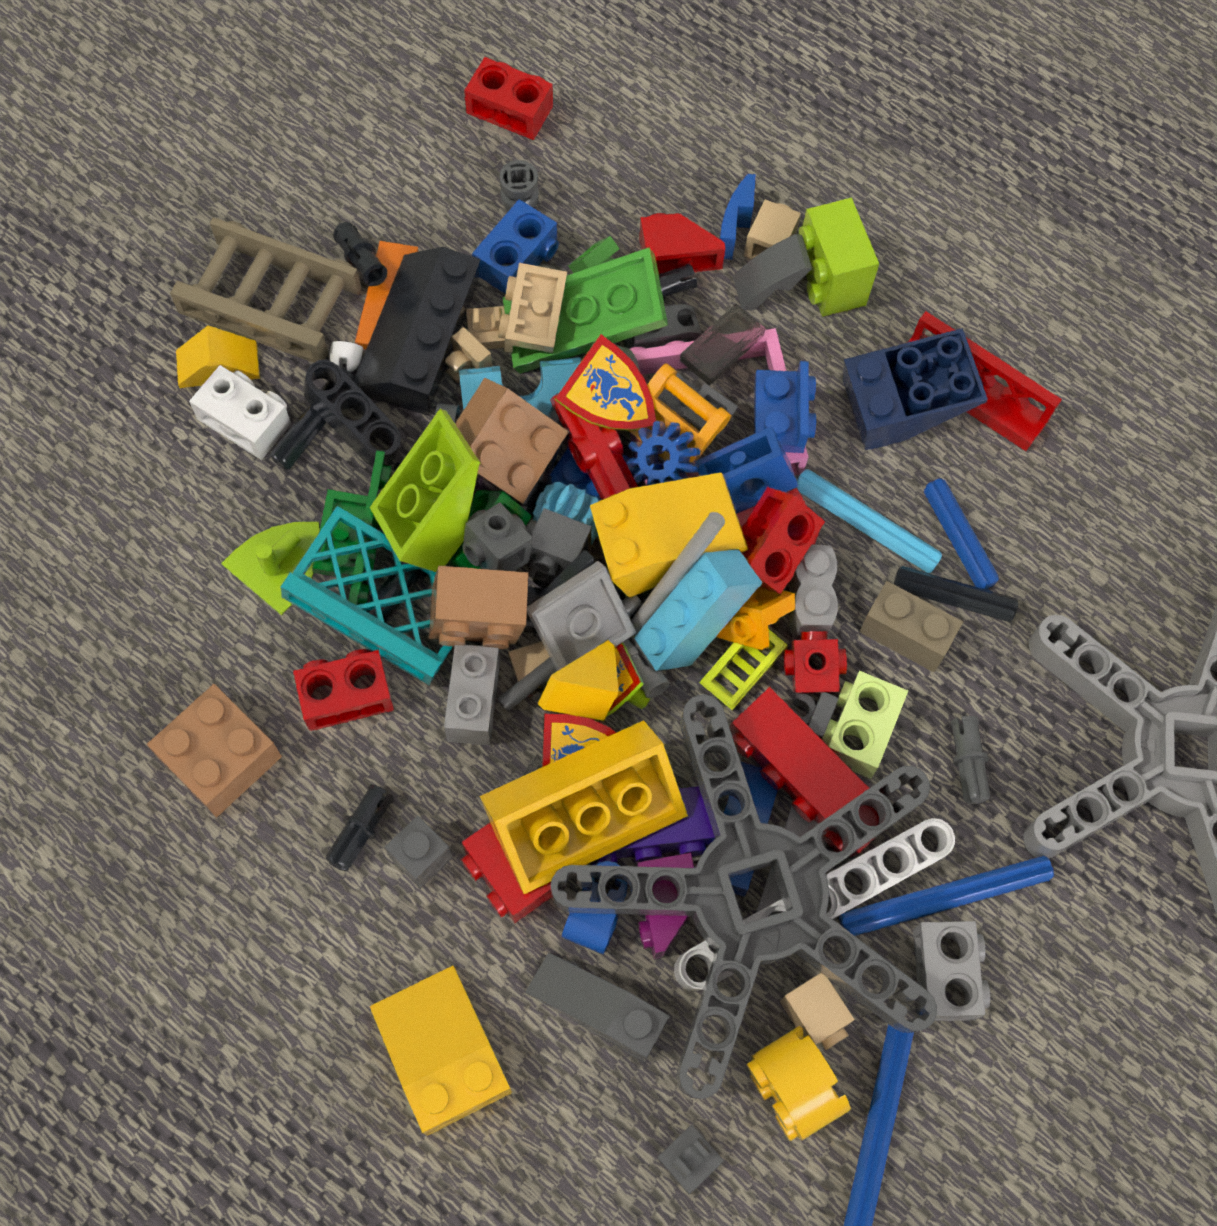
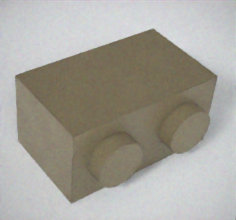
[859,581,963,672]

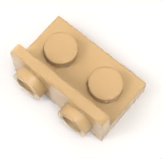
[498,263,567,353]

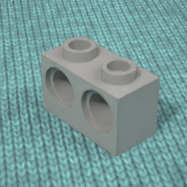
[444,645,500,746]
[913,921,990,1021]

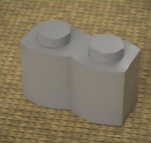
[789,545,838,640]

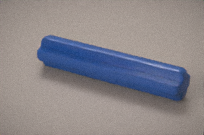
[924,478,999,589]

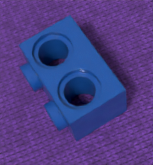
[472,199,559,294]

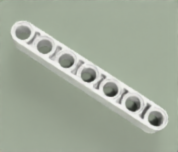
[674,818,955,991]

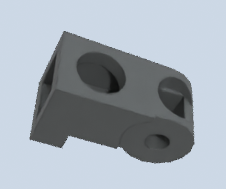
[624,304,702,349]

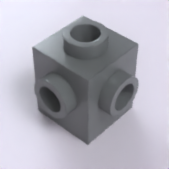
[463,503,533,571]

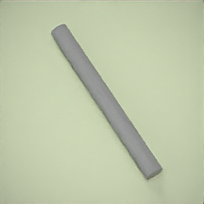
[631,512,725,634]

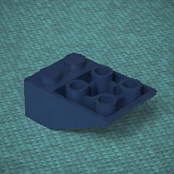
[843,328,988,450]

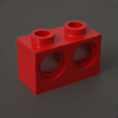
[464,57,553,140]
[741,487,825,595]
[293,649,394,731]

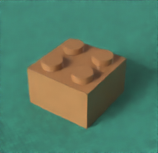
[455,378,569,503]
[429,566,528,649]
[146,684,282,818]

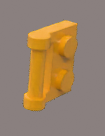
[628,363,732,474]

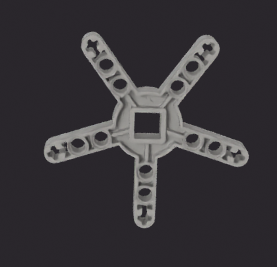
[1024,604,1217,914]

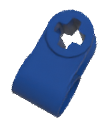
[561,861,628,955]

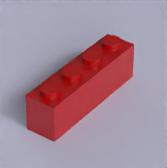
[729,687,879,858]

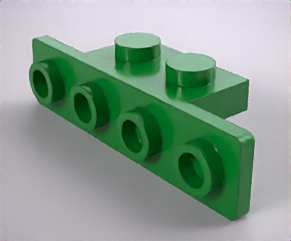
[312,450,392,605]

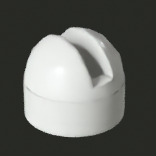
[329,341,363,372]

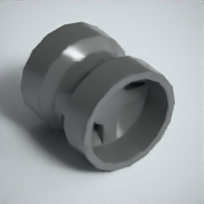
[499,160,539,211]

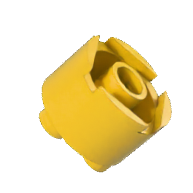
[746,1026,851,1141]

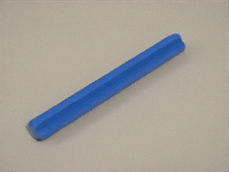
[839,856,1054,936]
[844,1024,914,1226]

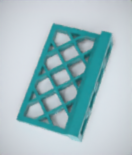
[281,506,453,686]

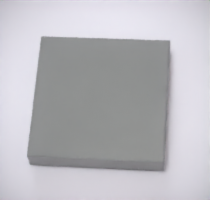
[527,561,636,671]

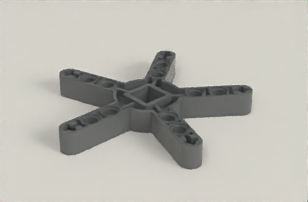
[551,694,937,1099]

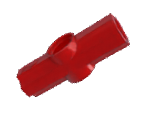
[550,394,638,500]

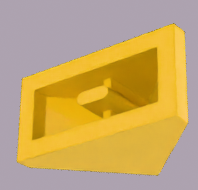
[176,325,260,388]
[538,640,619,721]

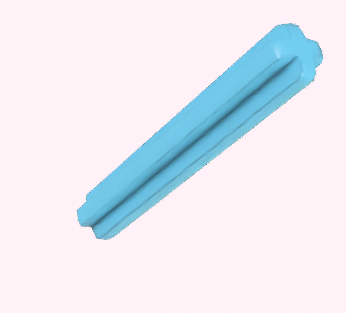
[796,469,942,573]

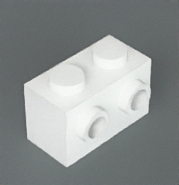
[189,365,291,460]

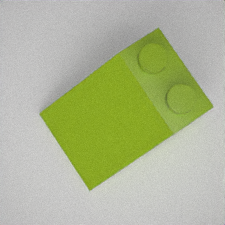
[370,408,480,572]

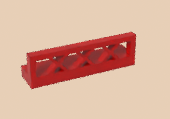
[907,311,1062,451]

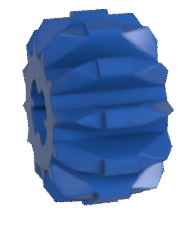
[627,421,701,486]

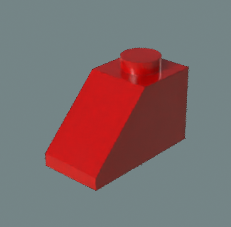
[639,213,726,274]

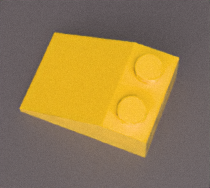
[590,472,748,598]
[370,965,512,1136]

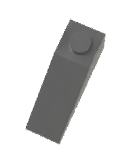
[525,952,670,1064]

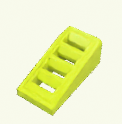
[699,629,788,711]

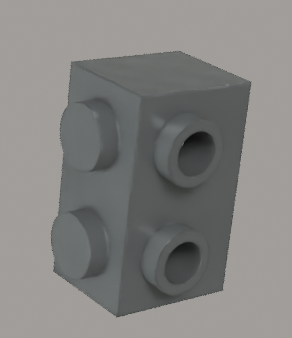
[526,508,592,588]

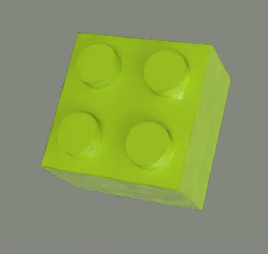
[799,198,879,317]

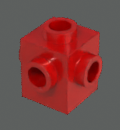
[784,631,847,693]

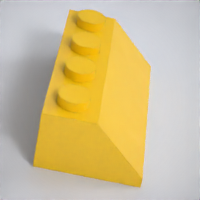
[480,720,688,894]

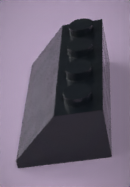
[353,247,480,415]

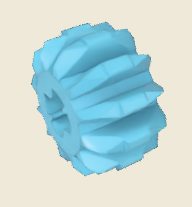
[533,482,599,545]

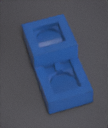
[720,174,756,260]

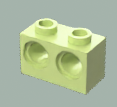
[822,671,908,779]

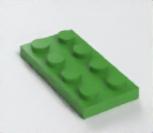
[503,247,668,374]

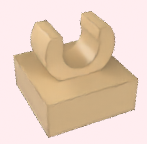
[466,306,505,349]
[445,327,492,383]

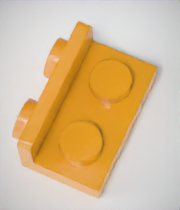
[716,586,795,650]

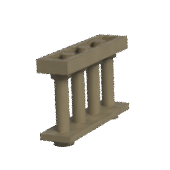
[170,217,362,363]

